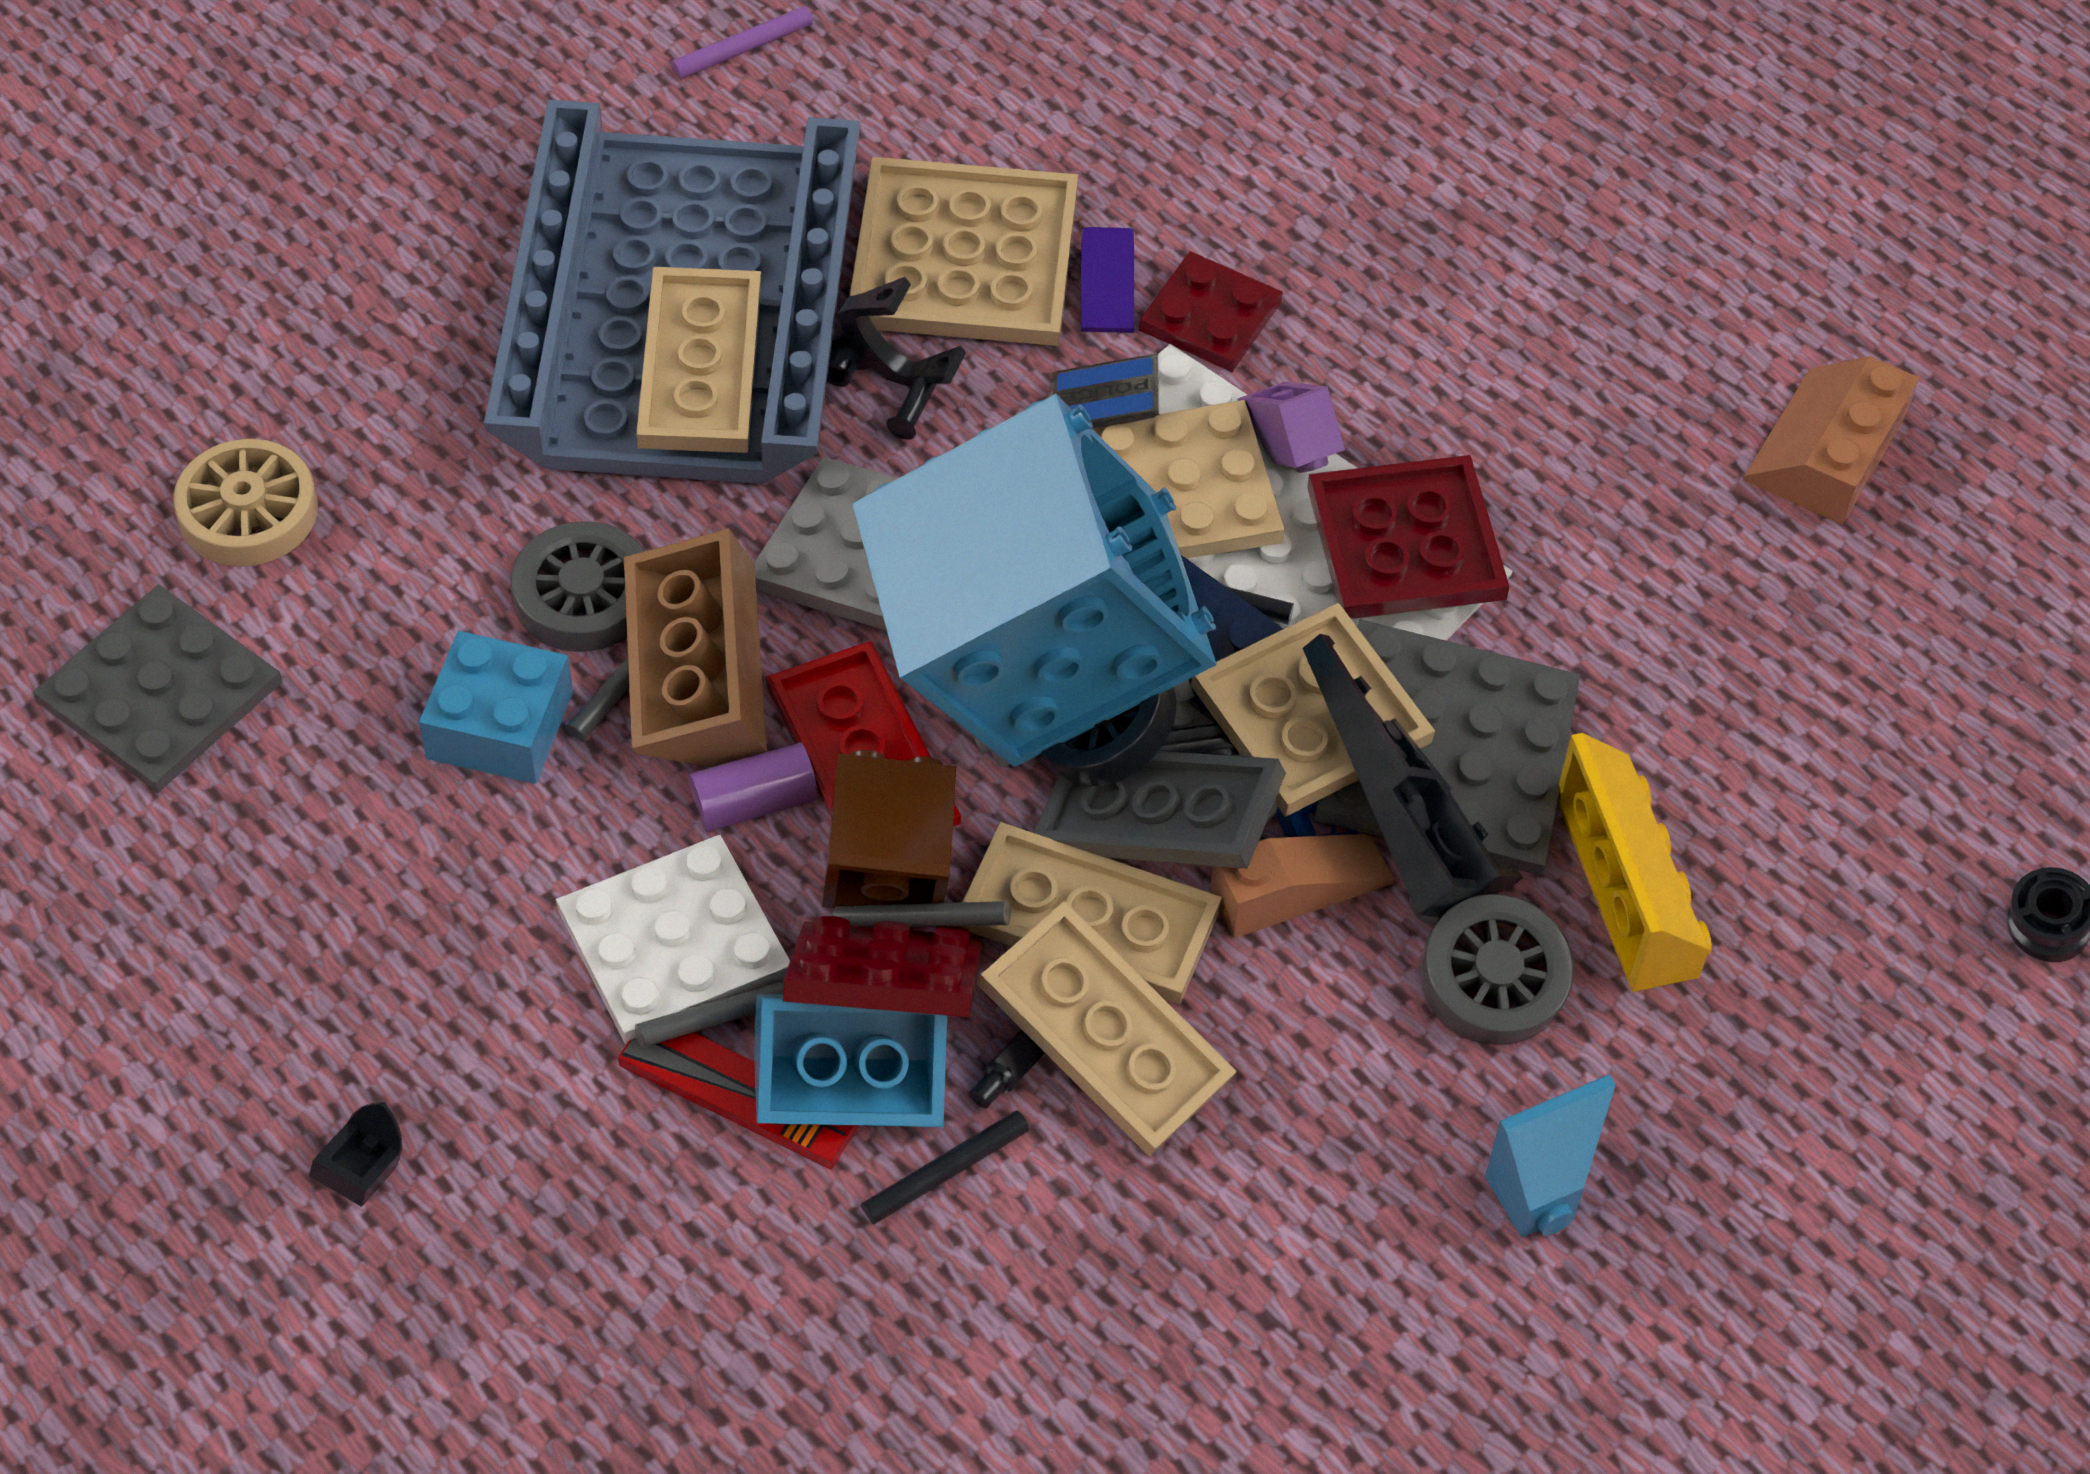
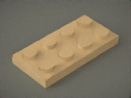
[636,267,761,453]
[959,822,1222,1005]
[976,901,1237,1157]

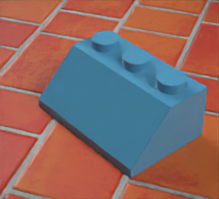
[754,994,947,1127]

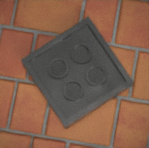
[33,584,283,793]

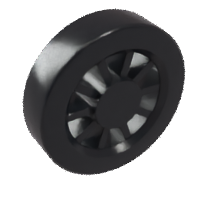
[1041,687,1177,786]

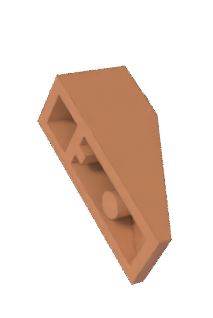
[1210,834,1395,939]

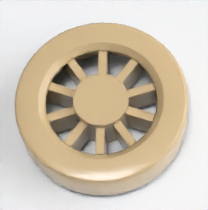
[173,439,318,566]

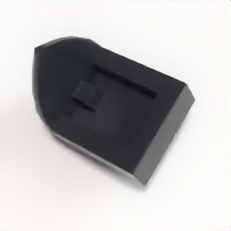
[309,1102,402,1207]

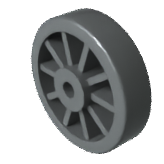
[510,521,645,652]
[1419,894,1574,1045]

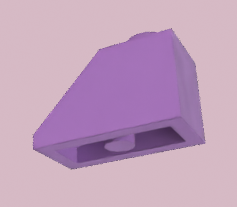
[1237,382,1345,473]

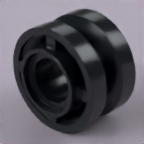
[2007,867,2090,962]

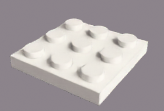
[556,835,790,1045]

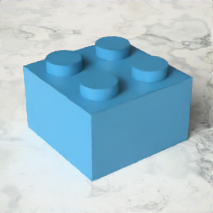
[419,630,573,784]

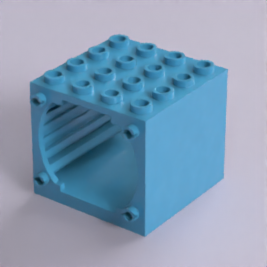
[852,394,1217,767]

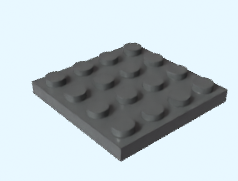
[1313,619,1581,875]

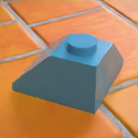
[1485,1074,1616,1238]

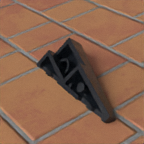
[1302,634,1523,917]

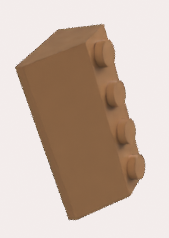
[624,528,767,767]

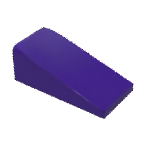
[1080,227,1134,333]

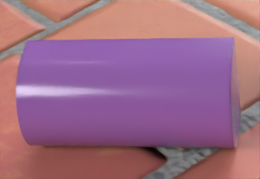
[688,742,818,832]

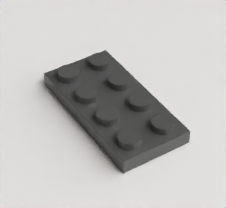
[1034,751,1286,869]

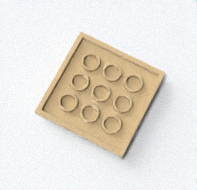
[850,157,1078,346]

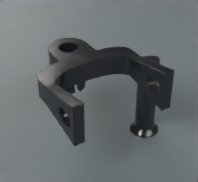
[827,277,966,440]

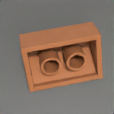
[1743,356,1920,525]

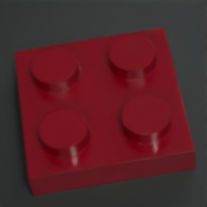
[1139,251,1283,372]

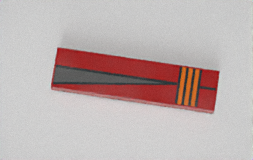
[618,1032,860,1170]

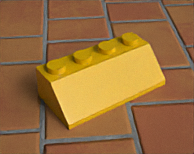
[1557,733,1712,992]

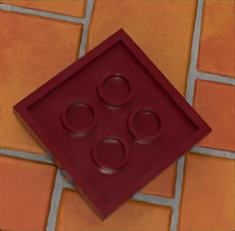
[1307,455,1510,619]
[783,916,983,1017]

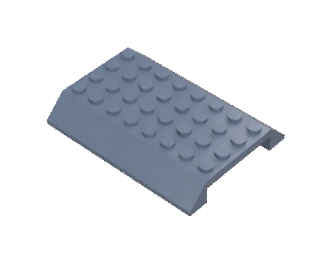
[484,99,860,484]

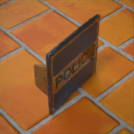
[1051,353,1159,429]

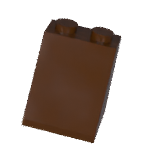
[822,750,957,908]

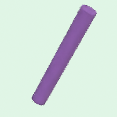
[671,6,813,79]

